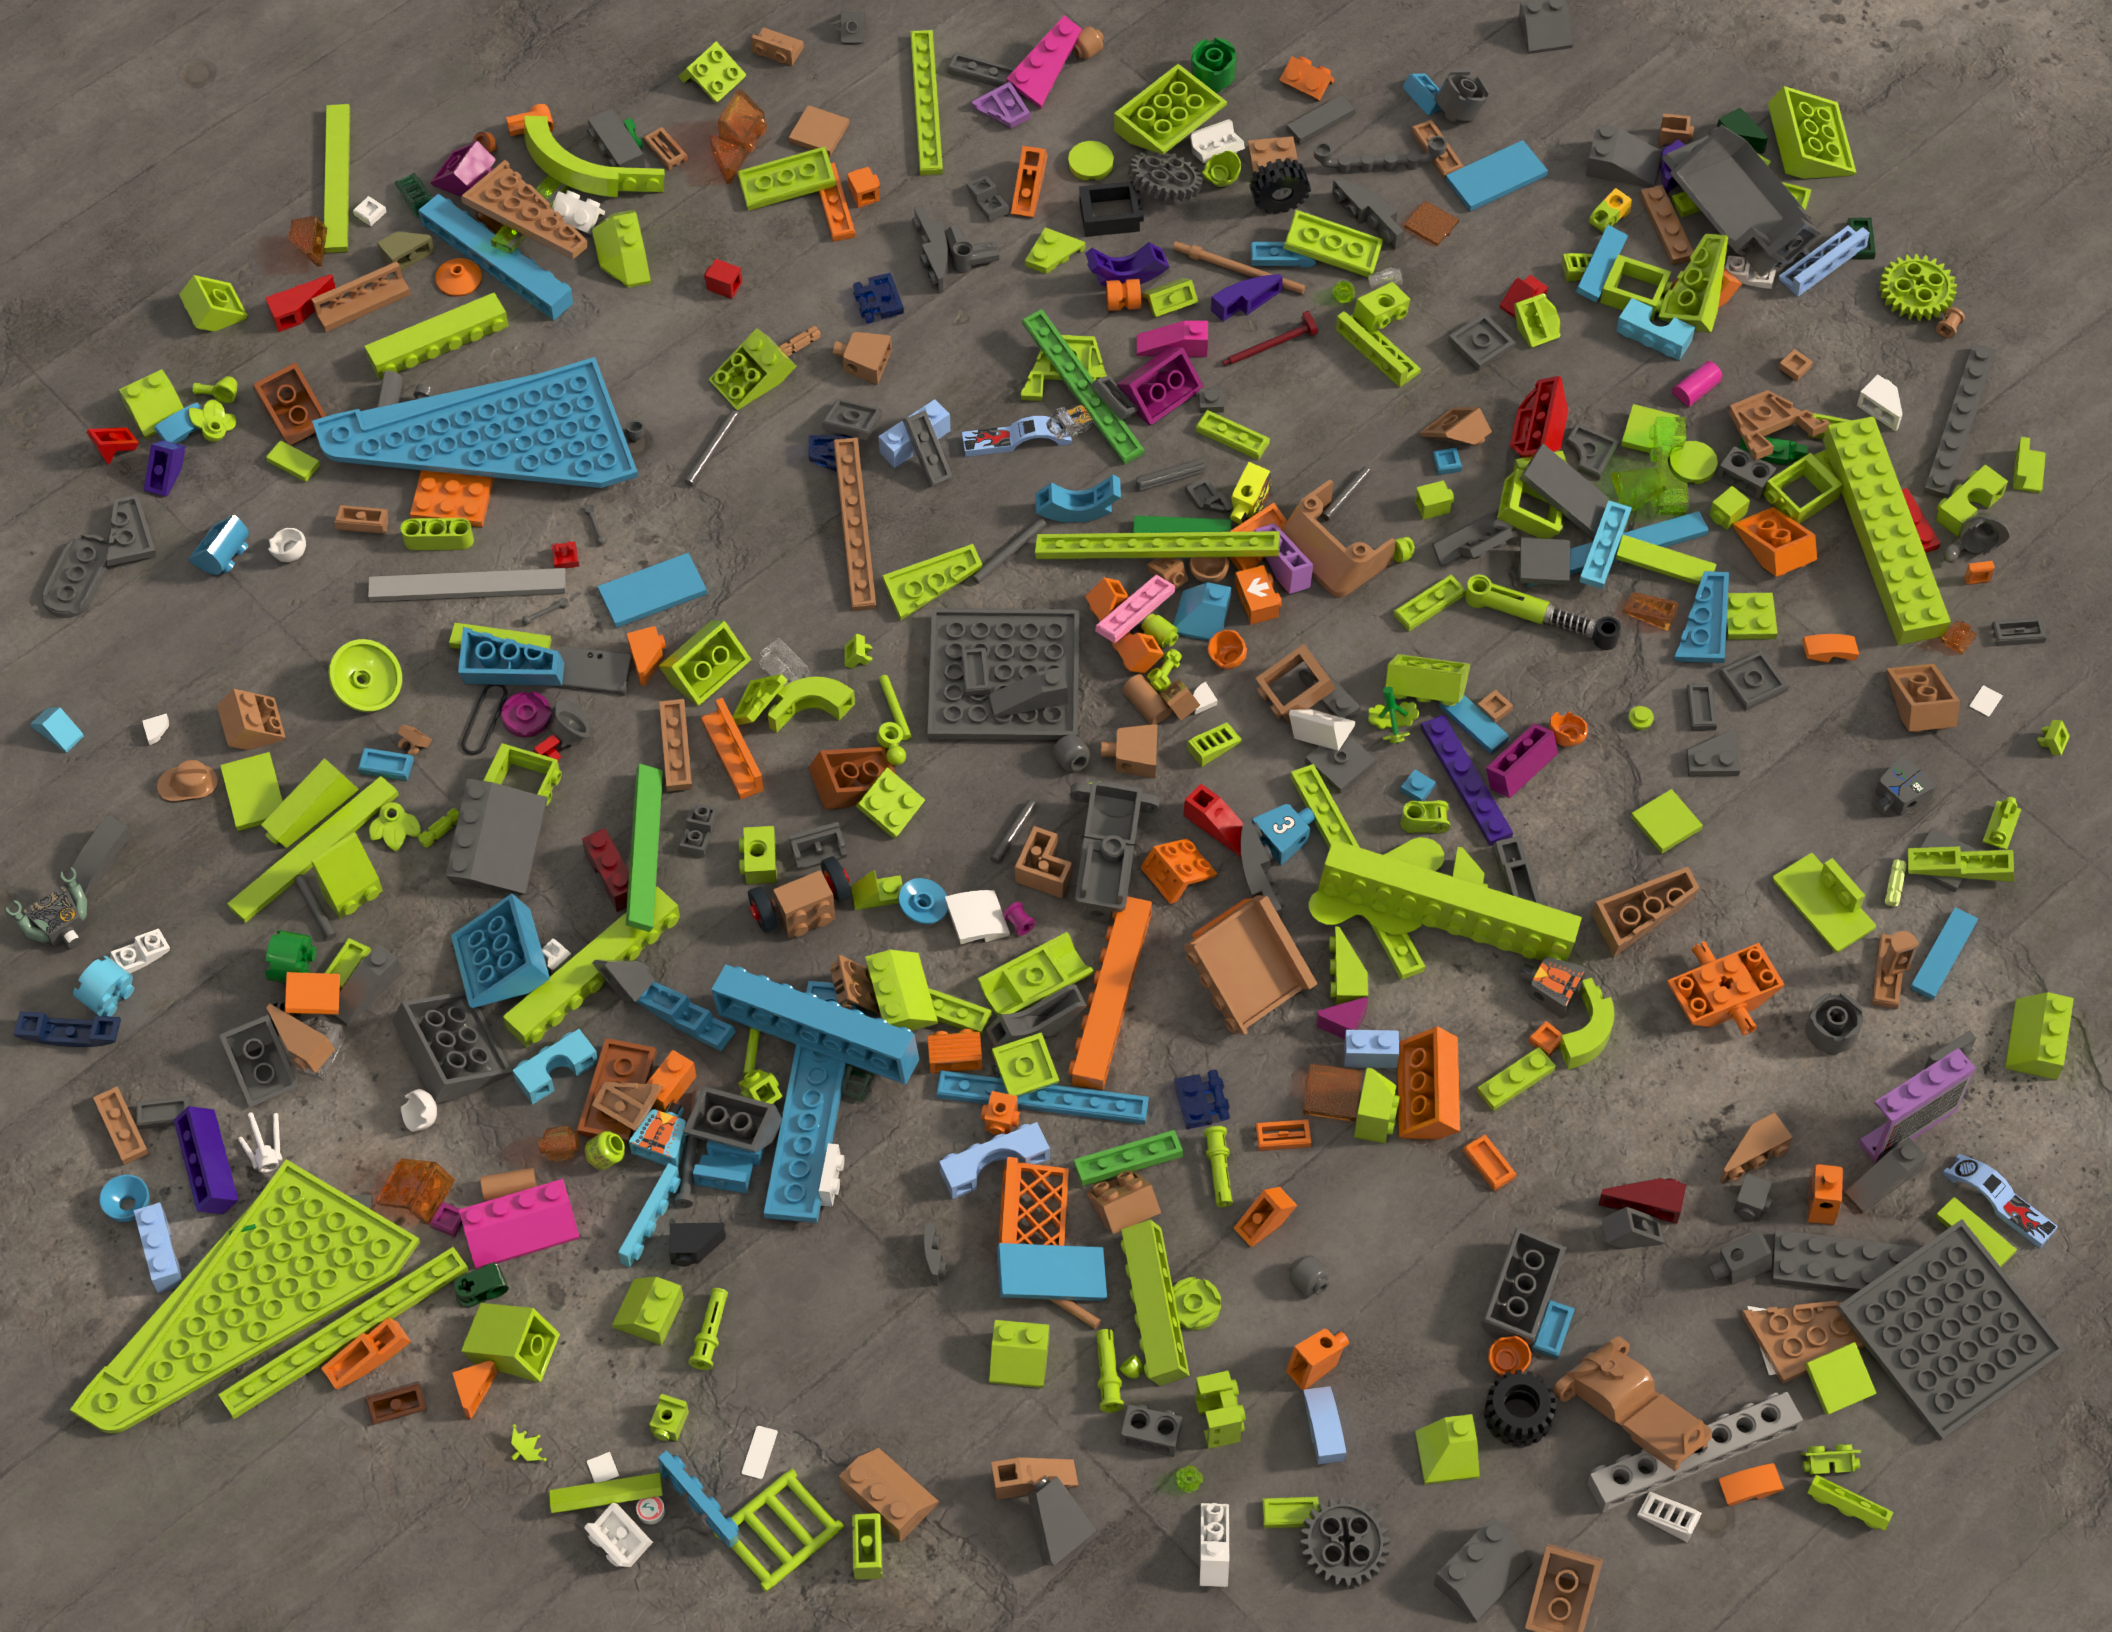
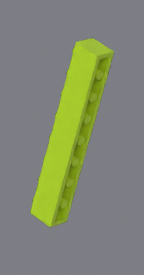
[503,887,680,1048]

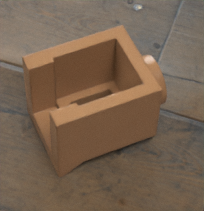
[1659,113,1694,146]

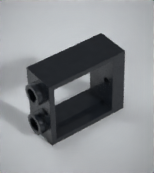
[1079,181,1144,237]

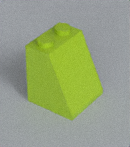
[461,1303,560,1382]

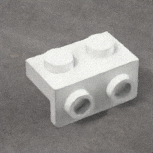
[1189,119,1245,163]
[551,190,605,235]
[819,1143,844,1207]
[584,1503,653,1567]

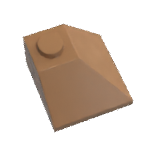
[1419,407,1492,446]

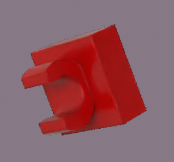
[551,541,579,569]
[533,734,561,762]

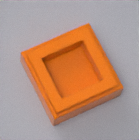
[1964,561,1995,584]
[1528,1021,1563,1057]

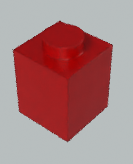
[704,259,742,299]

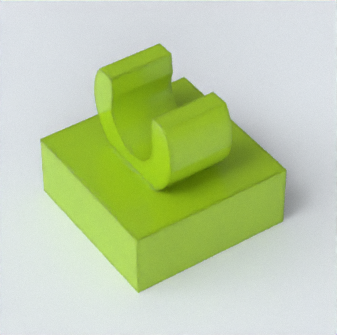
[844,634,872,669]
[2037,720,2070,755]

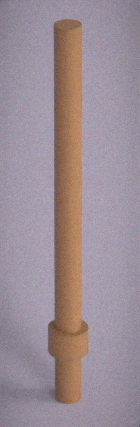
[1173,241,1306,294]

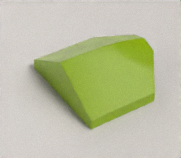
[1514,293,1560,348]

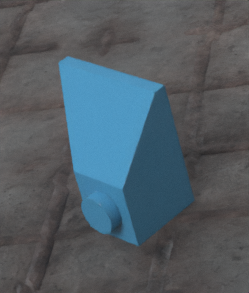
[1173,582,1231,641]

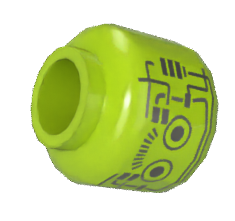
[585,1131,625,1170]

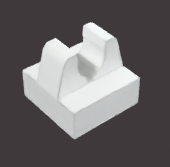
[542,939,572,974]

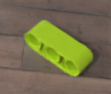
[400,518,474,550]

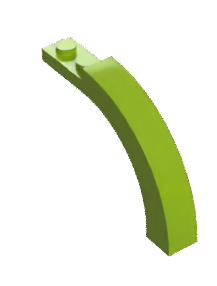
[524,116,665,197]

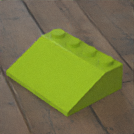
[1114,64,1227,155]
[1768,86,1856,179]

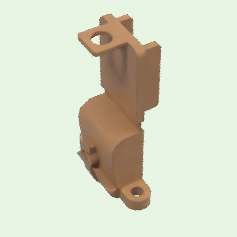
[1553,1336,1712,1471]

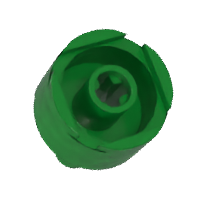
[1191,38,1237,93]
[265,930,317,984]

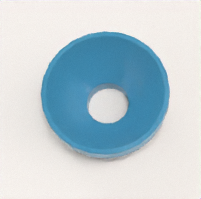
[100,1174,150,1222]

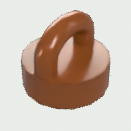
[473,132,498,154]

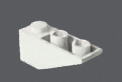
[1200,1503,1229,1587]

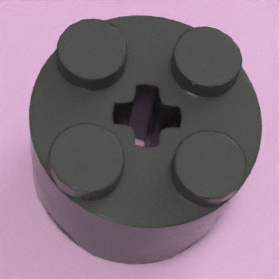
[1435,69,1489,121]
[1805,993,1863,1056]

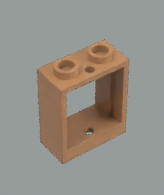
[1255,644,1336,724]

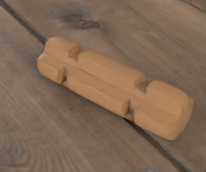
[778,326,821,356]

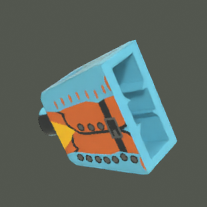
[629,1103,687,1168]

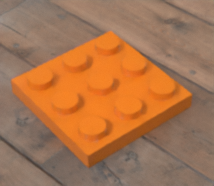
[410,470,495,527]

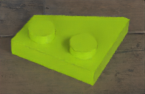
[732,674,787,726]

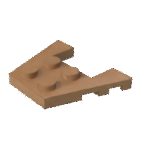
[1729,390,1830,460]

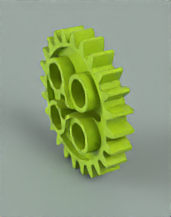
[1879,254,1957,321]

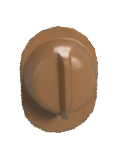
[157,760,218,801]

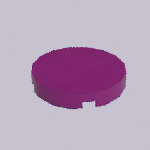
[501,691,552,738]

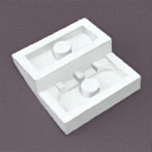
[945,890,1010,945]

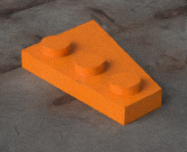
[1229,503,1287,571]

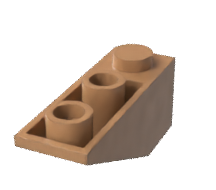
[1720,1112,1793,1184]
[991,1457,1078,1500]

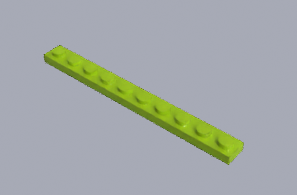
[1035,531,1280,559]
[1290,764,1425,980]
[218,1247,469,1419]

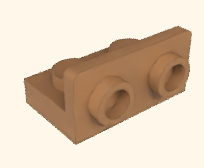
[751,27,804,66]

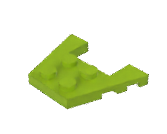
[1021,335,1107,401]

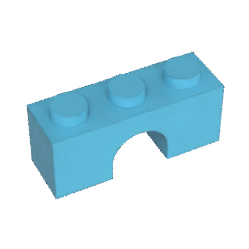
[1616,298,1695,361]
[513,1029,598,1105]

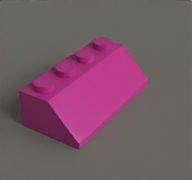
[459,1179,580,1270]

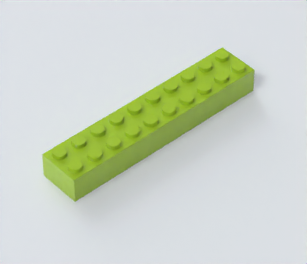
[1823,416,1951,645]
[1318,839,1582,962]

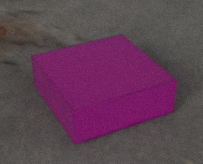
[430,1202,462,1237]

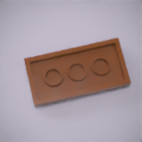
[577,1038,657,1145]

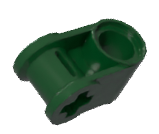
[454,1263,509,1308]

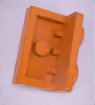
[1279,56,1335,101]

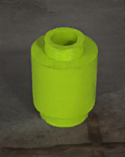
[1141,613,1179,648]

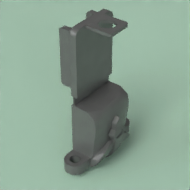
[1070,780,1160,923]

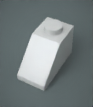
[1857,374,1902,431]

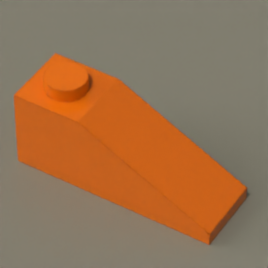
[1011,146,1048,218]

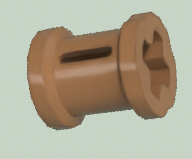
[1936,307,1965,338]

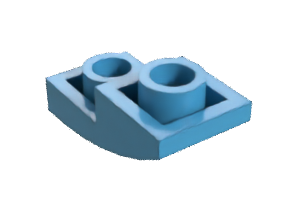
[154,402,203,443]

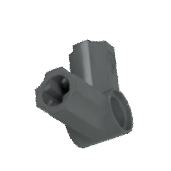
[944,224,999,272]

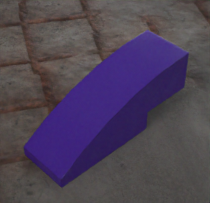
[1211,274,1283,322]

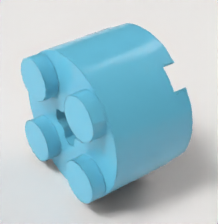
[73,956,135,1016]

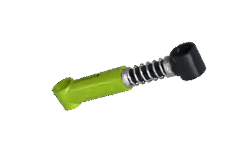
[1465,574,1621,650]

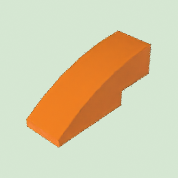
[321,1317,411,1390]

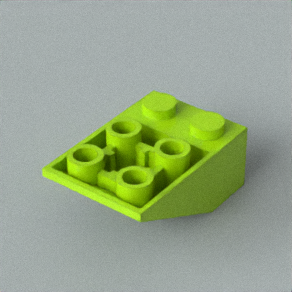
[708,328,797,410]

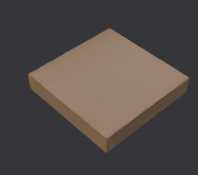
[789,105,849,156]

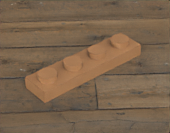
[1640,185,1694,265]
[659,699,692,791]

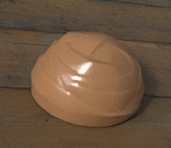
[1189,557,1229,584]

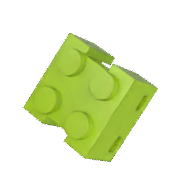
[1195,1371,1246,1449]

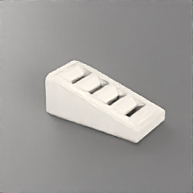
[1637,1492,1702,1543]

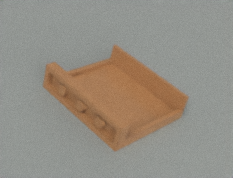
[1184,895,1317,1035]

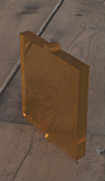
[1404,201,1459,246]

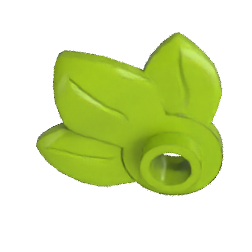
[188,399,236,442]
[369,802,421,852]

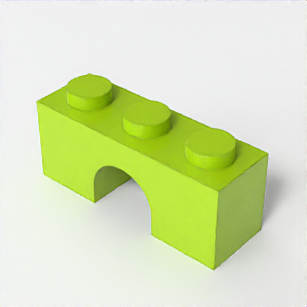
[1935,465,2008,537]

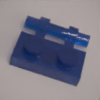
[853,272,904,324]
[1174,1070,1230,1130]

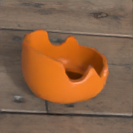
[1207,630,1247,670]
[1549,712,1588,747]
[1488,1336,1531,1378]

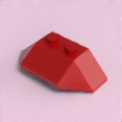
[1510,376,1568,458]

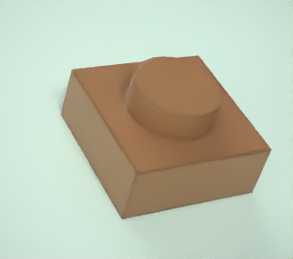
[1779,349,1813,381]
[1477,689,1513,723]

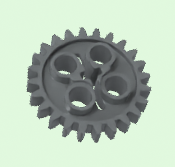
[1128,150,1203,203]
[1299,1496,1391,1589]

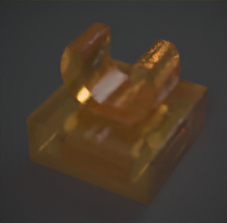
[1941,621,1977,655]

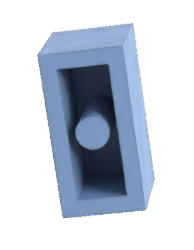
[1344,1030,1399,1068]

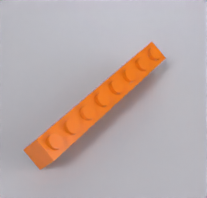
[1068,896,1152,1091]

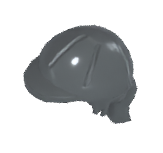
[1944,513,2010,564]

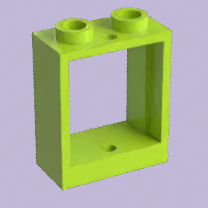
[1600,254,1673,320]
[1764,453,1843,524]
[1497,469,1563,539]
[483,743,562,806]

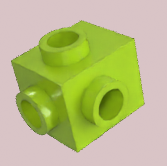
[738,1069,783,1104]

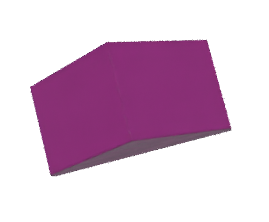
[1316,997,1368,1039]

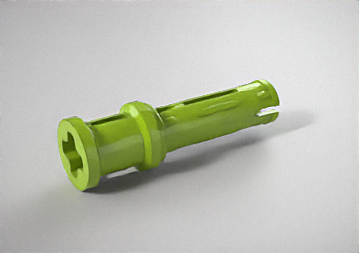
[1203,1126,1233,1208]
[688,1288,728,1370]
[1096,1329,1124,1413]

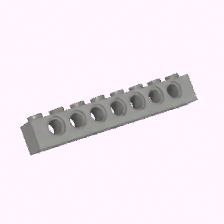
[1587,1392,1803,1513]

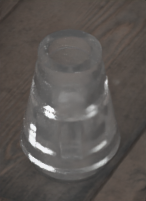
[1368,265,1403,289]

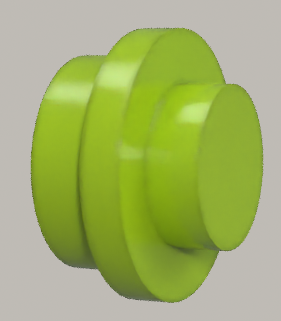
[1628,706,1654,730]

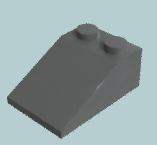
[1586,123,1662,188]
[219,1014,299,1108]

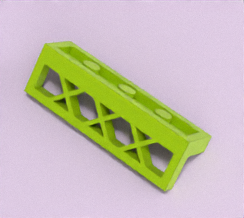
[1336,311,1421,388]

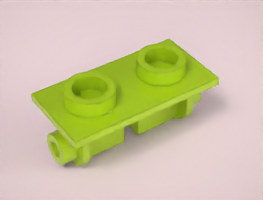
[1982,797,2021,850]
[1800,1444,1861,1475]

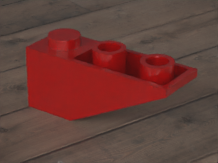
[265,274,336,332]
[1183,784,1243,857]

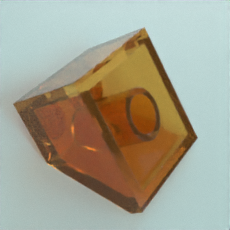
[718,89,767,159]

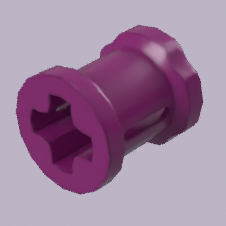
[1003,902,1036,936]

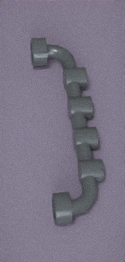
[1313,136,1447,174]

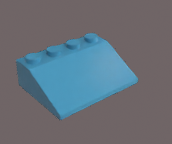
[451,894,550,1008]

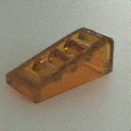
[1623,592,1680,631]

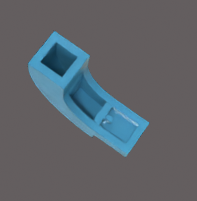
[1035,475,1121,522]

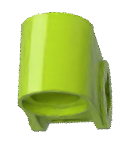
[1400,800,1450,834]

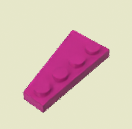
[1006,15,1082,109]

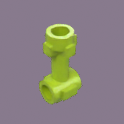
[1147,649,1182,692]

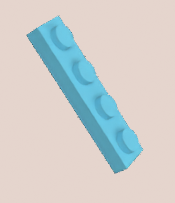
[1579,500,1632,589]
[618,1163,681,1267]

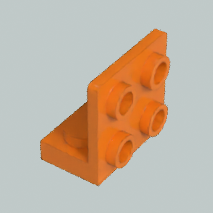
[1140,839,1217,904]

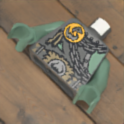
[4,867,87,949]

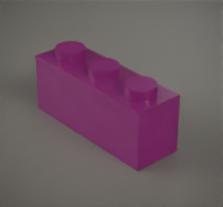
[1486,723,1558,799]

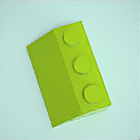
[659,620,752,706]
[1386,654,1471,706]
[865,950,938,1031]
[2005,992,2074,1080]

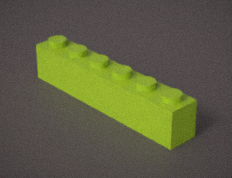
[365,292,509,380]
[1121,1219,1190,1386]

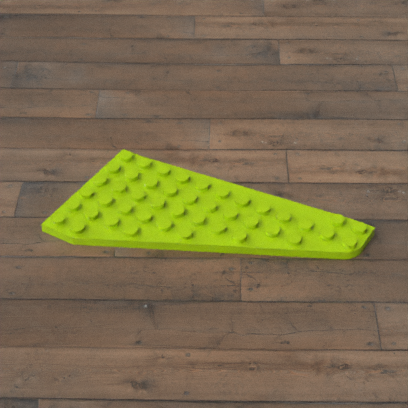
[70,1159,420,1434]

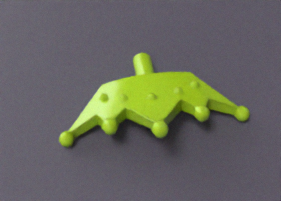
[511,1424,547,1462]

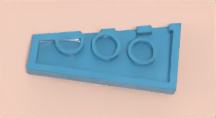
[658,1450,739,1548]

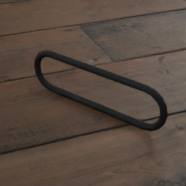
[462,684,507,755]

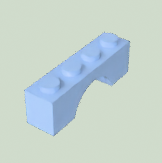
[939,1122,1050,1199]

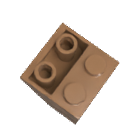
[217,689,286,750]
[1086,1171,1161,1235]

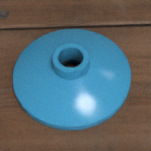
[898,878,948,924]

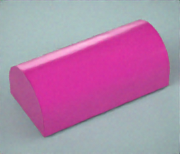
[1672,361,1722,407]

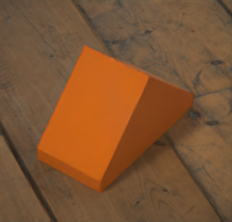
[452,1360,498,1419]

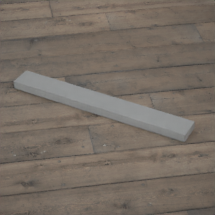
[368,568,566,602]

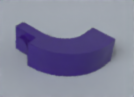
[1085,242,1170,286]

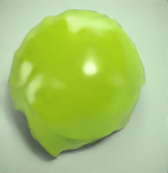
[1202,151,1241,187]

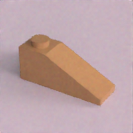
[266,1004,335,1074]

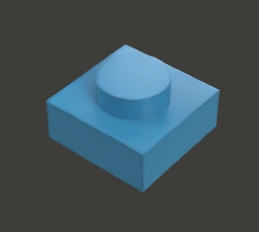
[1400,770,1436,801]

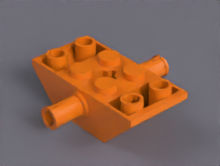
[1667,942,1785,1036]

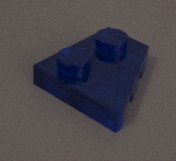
[809,435,855,472]

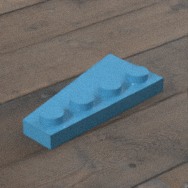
[1675,571,1729,663]

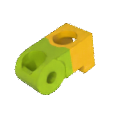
[1589,188,1632,233]

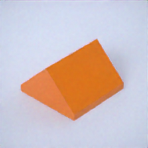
[285,972,340,1014]

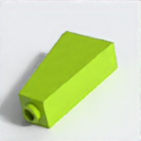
[261,758,359,848]

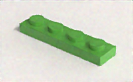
[1074,1130,1183,1186]

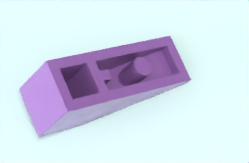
[1254,523,1313,594]

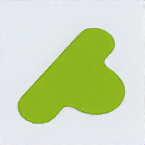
[1309,837,1444,934]

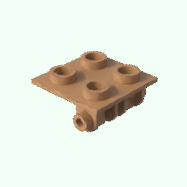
[830,954,880,1015]

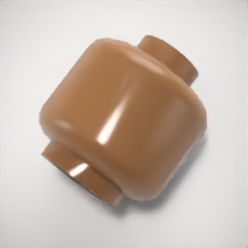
[1072,26,1104,60]

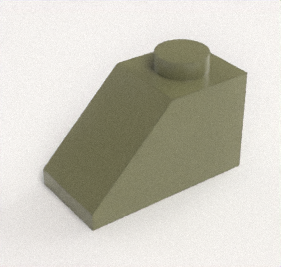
[377,231,434,273]

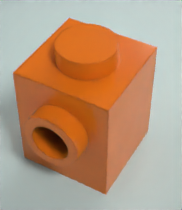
[847,166,880,208]

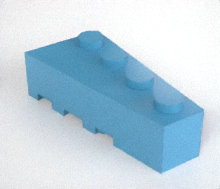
[458,627,564,686]

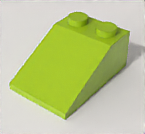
[311,832,383,919]

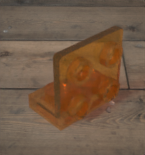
[376,1158,455,1224]

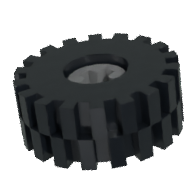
[1249,158,1311,214]

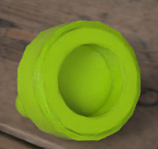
[1393,537,1415,563]

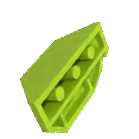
[592,210,651,288]

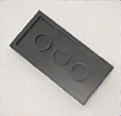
[1520,444,1613,539]

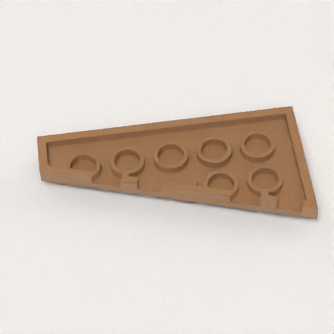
[462,160,587,260]
[1741,1301,1865,1384]

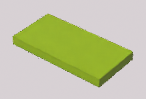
[737,146,837,211]
[1283,210,1383,278]

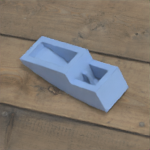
[1303,1386,1346,1464]

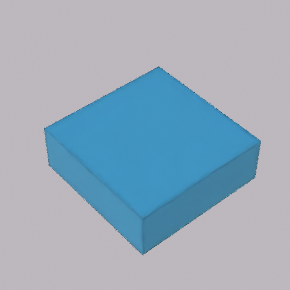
[1433,448,1462,475]

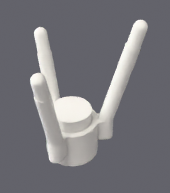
[238,1112,283,1173]

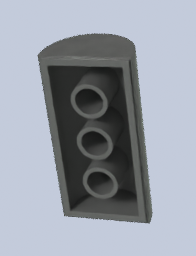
[1482,1227,1567,1345]

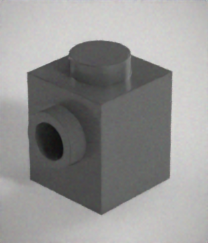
[1733,1174,1772,1221]

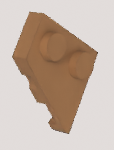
[592,1082,663,1131]

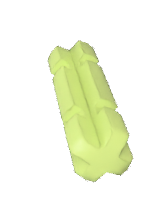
[1885,859,1907,907]

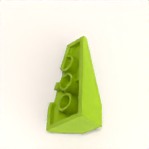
[1659,234,1728,333]

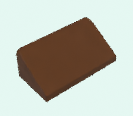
[365,1381,426,1425]

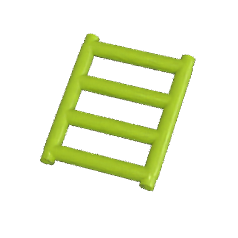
[713,1468,844,1592]

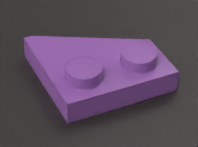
[971,82,1031,128]

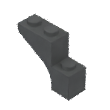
[986,985,1087,1048]

